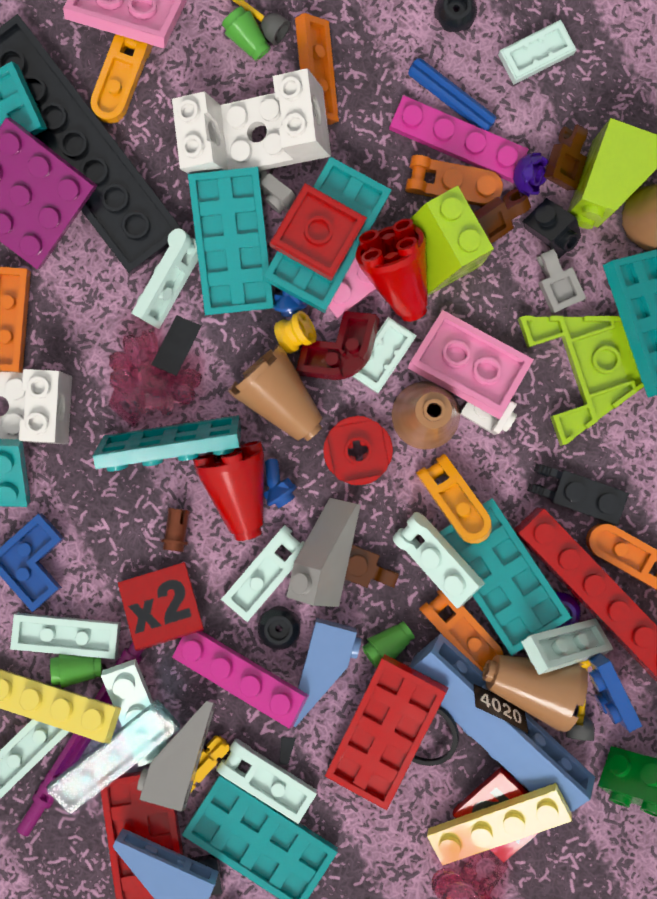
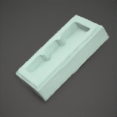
[498,20,577,85]
[352,317,417,394]

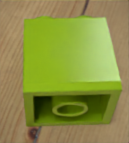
[567,118,657,229]
[410,185,494,296]

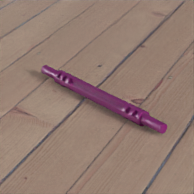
[17,642,144,836]

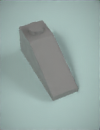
[287,498,361,607]
[137,701,216,812]

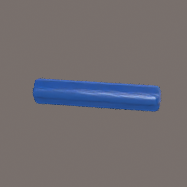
[408,58,496,131]

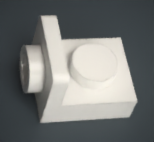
[460,401,517,435]

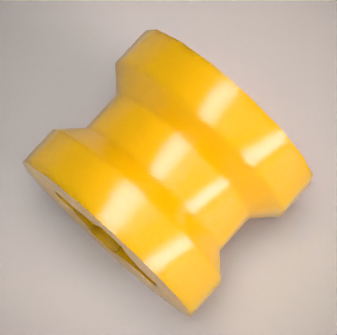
[274,311,317,354]

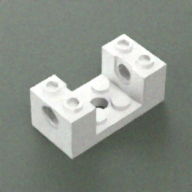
[172,68,331,174]
[0,369,72,444]

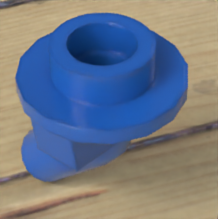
[273,291,308,317]
[264,459,297,508]

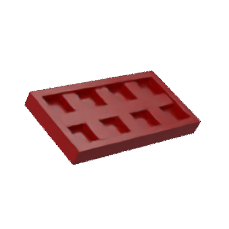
[325,654,449,811]
[99,771,183,899]

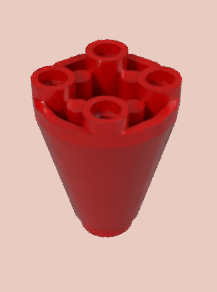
[355,219,428,322]
[193,441,264,541]

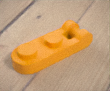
[90,34,153,124]
[415,454,492,544]

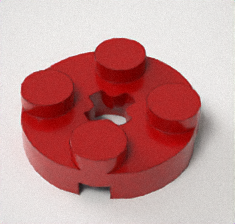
[323,416,393,485]

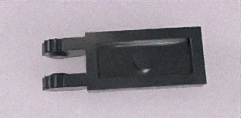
[527,463,629,526]

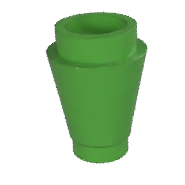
[222,6,271,62]
[362,621,415,669]
[50,654,102,688]

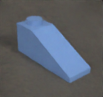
[294,617,362,727]
[113,828,219,899]

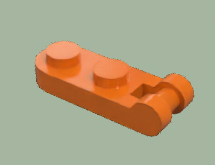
[405,155,503,206]
[586,523,657,591]
[419,589,503,672]

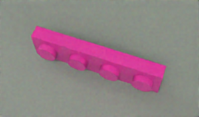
[389,95,529,183]
[172,631,309,729]

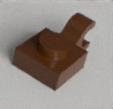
[544,124,588,191]
[474,189,531,244]
[345,544,399,588]

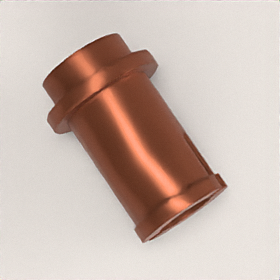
[160,508,190,552]

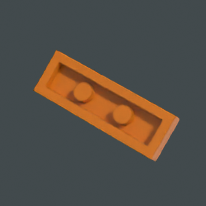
[295,13,339,125]
[0,267,31,373]

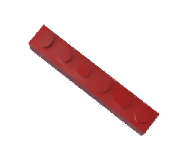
[513,507,657,681]

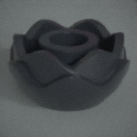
[434,0,477,32]
[258,606,300,650]

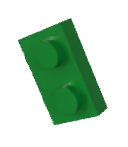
[598,746,657,817]

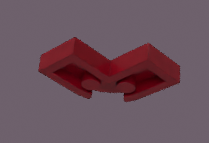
[296,311,380,380]

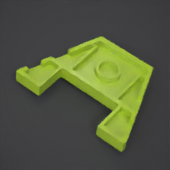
[518,316,644,446]

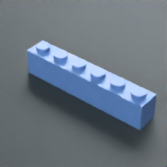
[409,633,595,812]

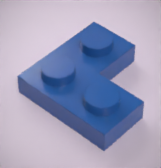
[0,513,65,612]
[588,653,642,733]

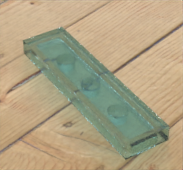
[46,699,180,815]

